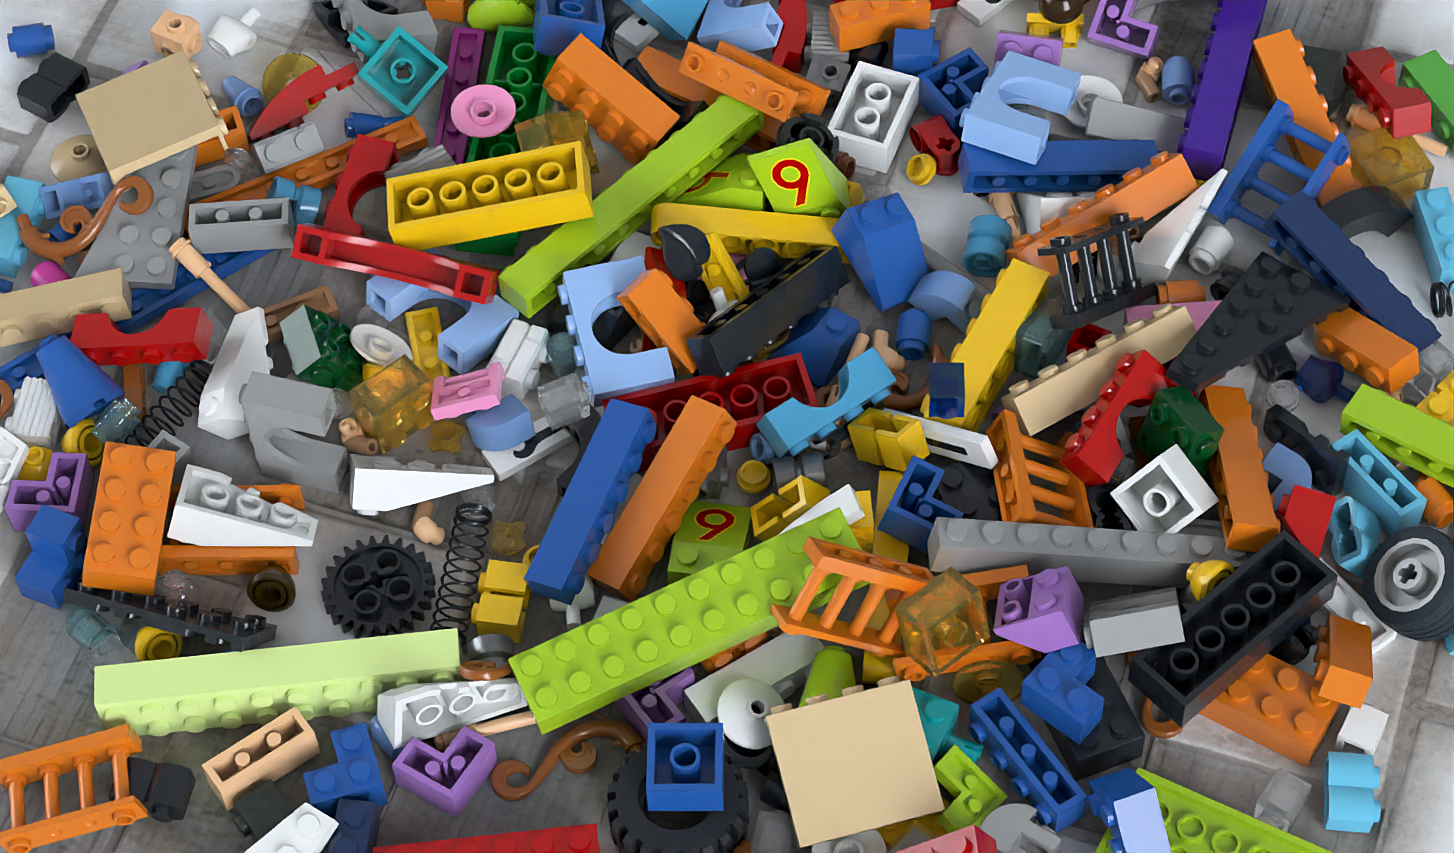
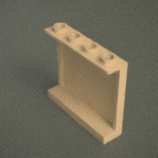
[75,50,229,194]
[763,676,945,849]

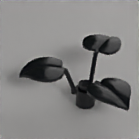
[658,224,786,376]

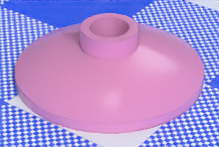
[451,84,516,138]

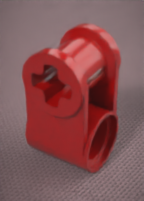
[909,114,960,176]

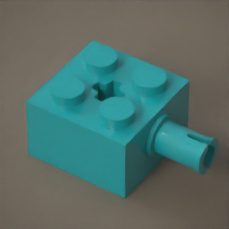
[347,25,448,119]
[912,687,983,766]

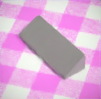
[1085,97,1185,153]

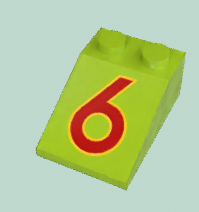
[748,138,851,218]
[672,153,769,212]
[667,501,752,585]

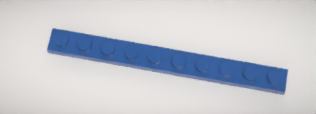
[0,249,275,403]

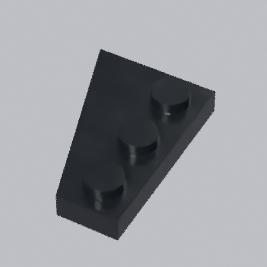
[1263,404,1350,496]

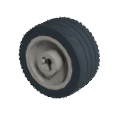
[1363,526,1454,641]

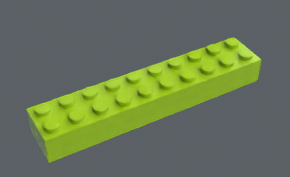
[508,507,871,735]

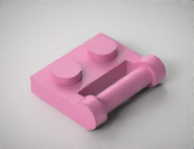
[430,362,505,421]

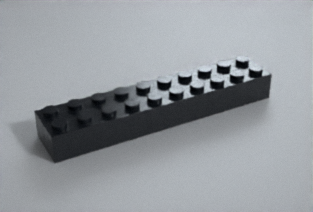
[933,461,1145,781]

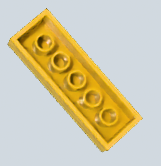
[386,141,594,250]
[920,258,1050,462]

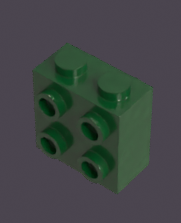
[279,304,363,396]
[1135,386,1224,478]

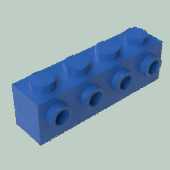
[967,687,1088,834]

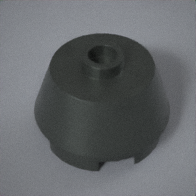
[776,113,839,164]

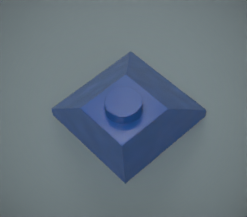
[767,307,860,389]

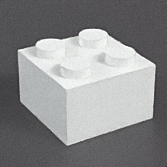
[1110,444,1219,533]

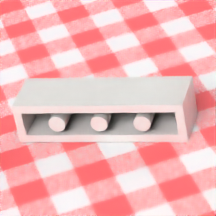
[683,632,824,723]

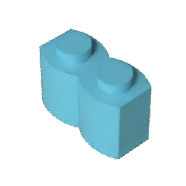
[1328,495,1380,580]
[1323,751,1381,833]

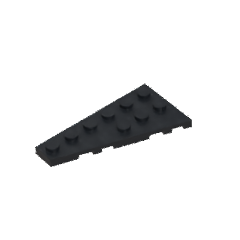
[1165,251,1351,393]
[63,580,277,652]

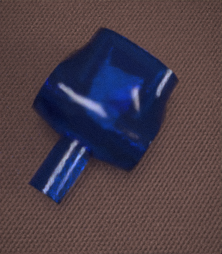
[1293,354,1355,404]

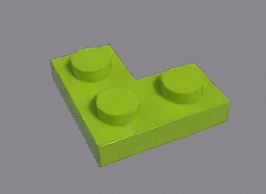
[933,744,1008,833]

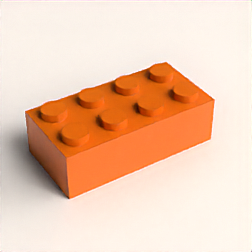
[542,33,681,165]
[82,441,176,596]
[1198,654,1342,768]

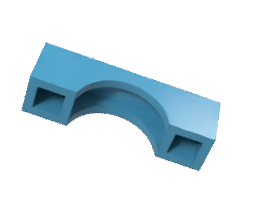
[756,346,897,459]

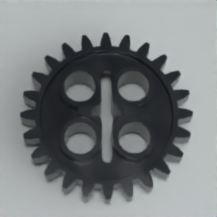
[321,535,436,639]

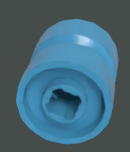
[266,176,322,226]
[962,215,1012,278]

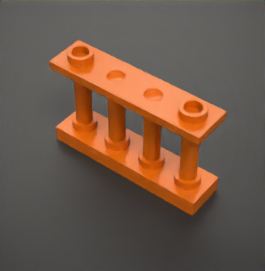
[678,41,831,123]
[986,409,1094,528]
[158,483,305,575]
[770,536,942,658]
[885,565,1042,682]
[0,724,148,853]

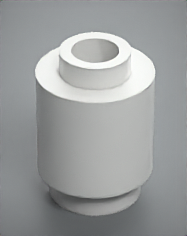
[1188,226,1234,275]

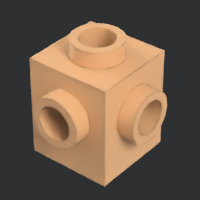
[150,9,203,61]

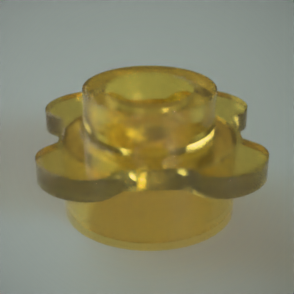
[428,421,465,455]
[491,521,527,555]

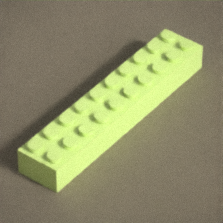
[94,628,466,736]

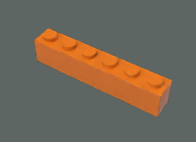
[1251,29,1362,208]
[637,46,801,152]
[1005,151,1199,278]
[1198,385,1280,552]
[586,395,738,602]

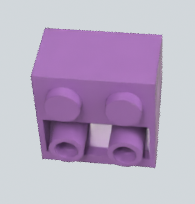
[993,30,1064,69]
[993,566,1084,653]

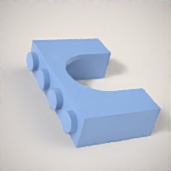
[697,0,783,52]
[959,51,1082,165]
[366,248,519,375]
[558,256,675,408]

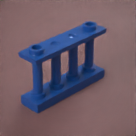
[1207,99,1350,257]

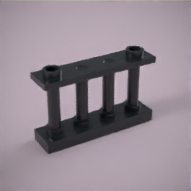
[1037,212,1157,330]

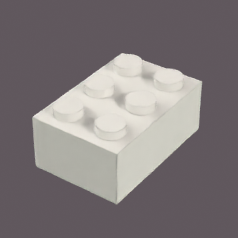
[827,61,919,173]

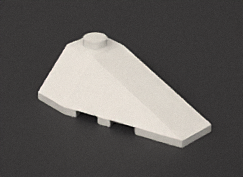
[1131,168,1228,285]
[1017,192,1097,235]
[198,307,274,440]
[349,454,494,515]
[167,464,318,546]
[377,678,527,750]

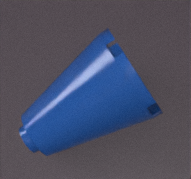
[36,333,125,430]

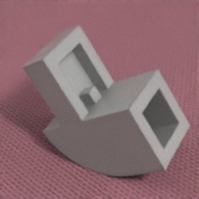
[979,803,1061,853]

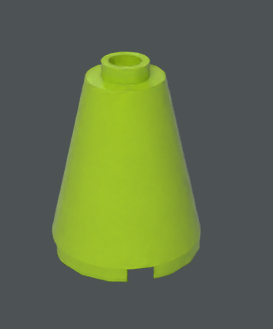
[467,0,535,33]
[798,645,856,708]

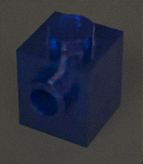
[928,363,965,419]

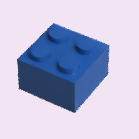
[646,723,725,811]

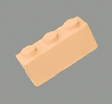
[202,707,320,811]

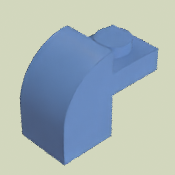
[39,172,114,219]
[907,270,982,334]
[462,393,536,452]
[1262,442,1312,513]

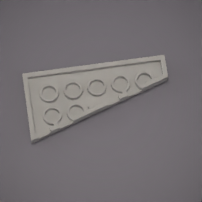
[74,144,199,290]

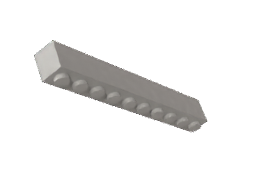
[927,517,1257,589]

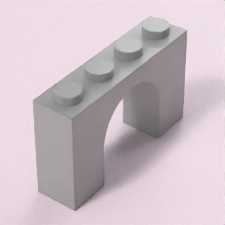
[331,0,438,65]
[239,371,349,493]
[1083,586,1185,658]

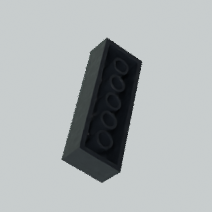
[1128,530,1338,728]

